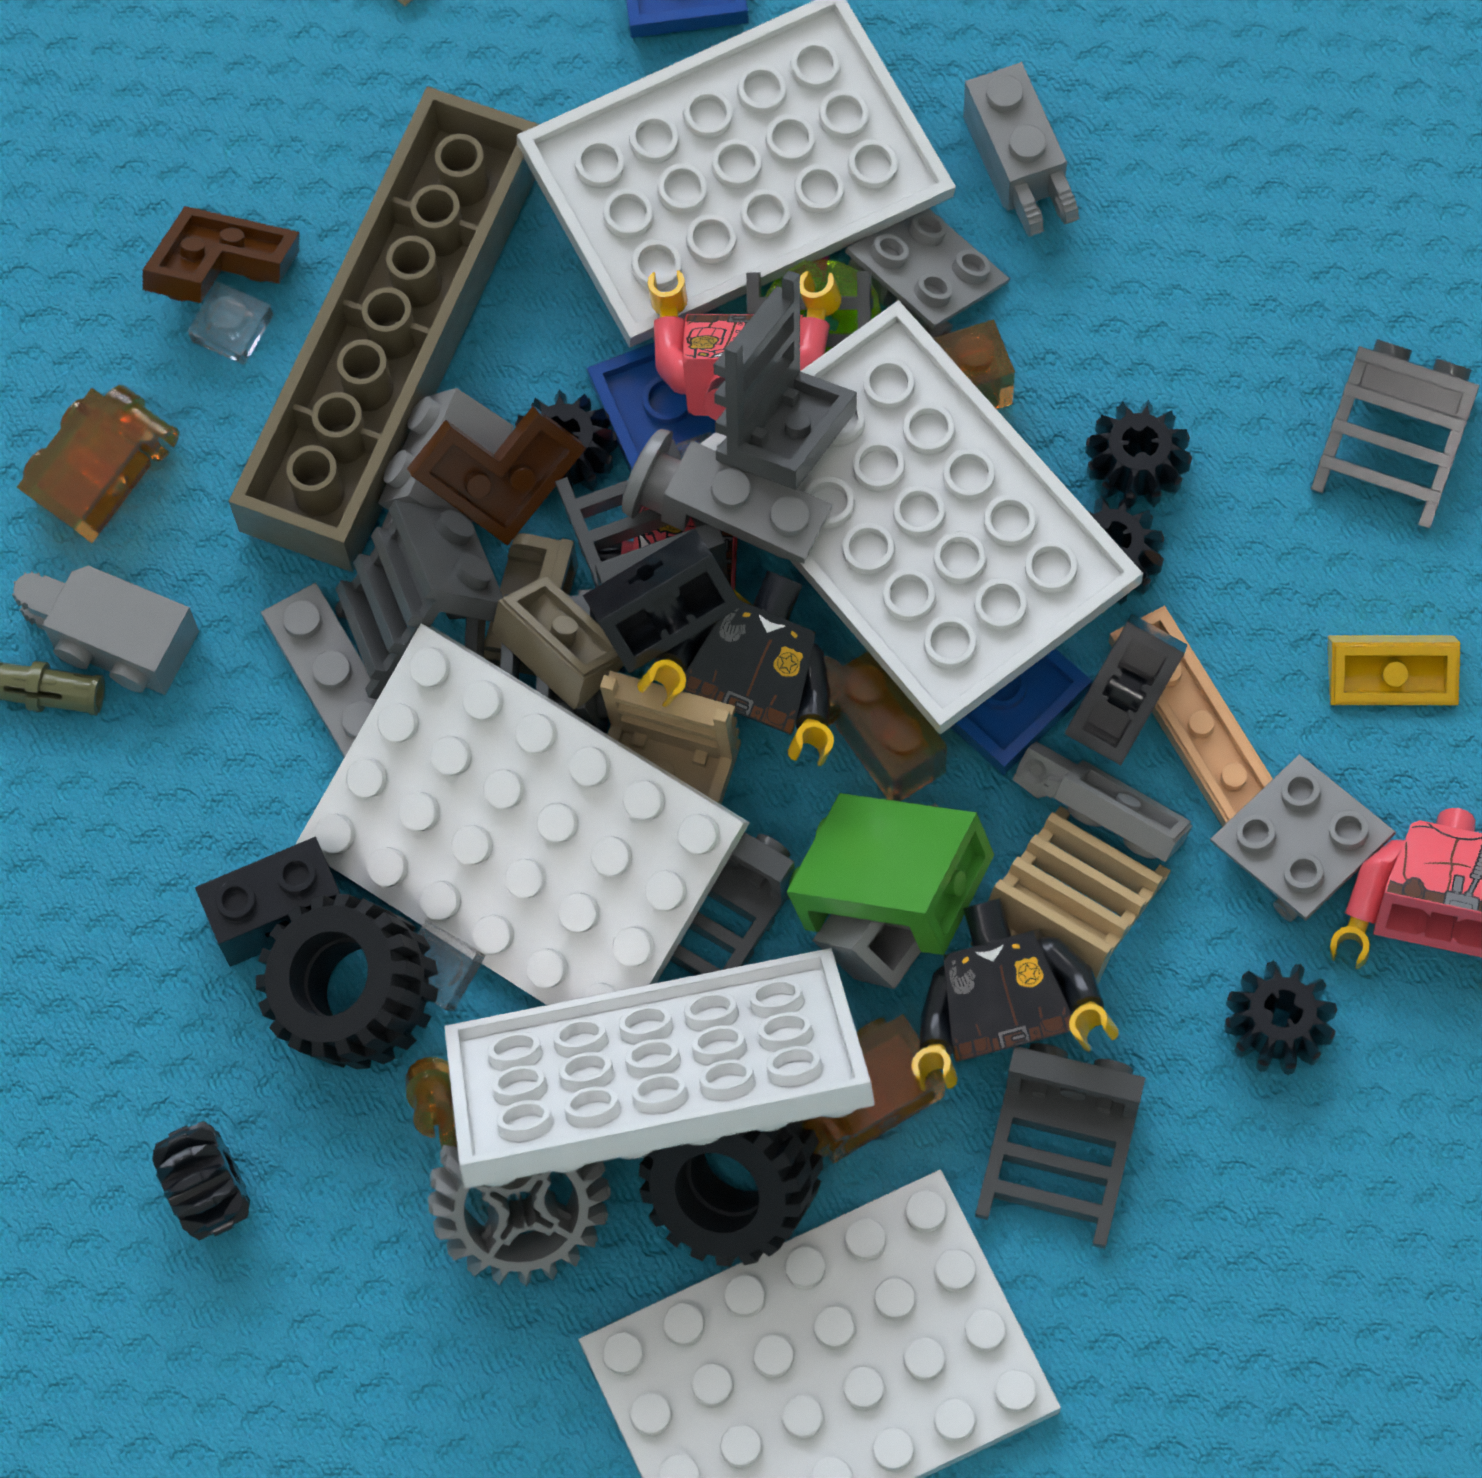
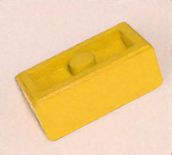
[1327,635,1460,705]

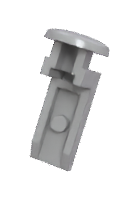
[622,429,832,563]

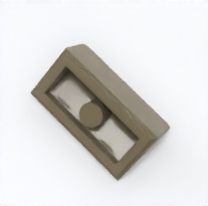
[492,576,624,709]

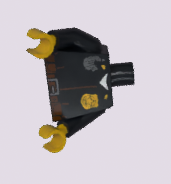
[637,571,834,766]
[911,898,1119,1091]

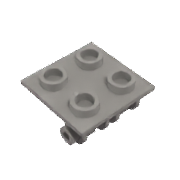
[845,209,1010,344]
[1210,754,1396,922]

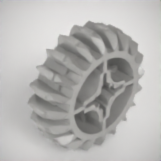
[428,1145,610,1287]

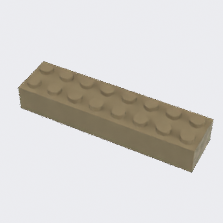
[228,86,539,572]

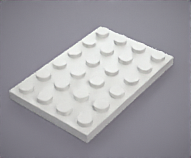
[517,0,956,348]
[700,300,1143,735]
[295,623,750,1005]
[444,948,875,1189]
[578,1169,1061,1478]

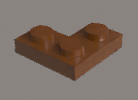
[142,206,300,303]
[407,406,586,546]

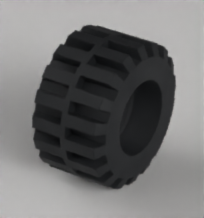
[256,894,438,1069]
[639,1120,823,1267]

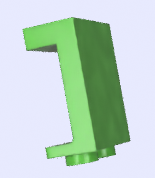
[786,793,995,955]

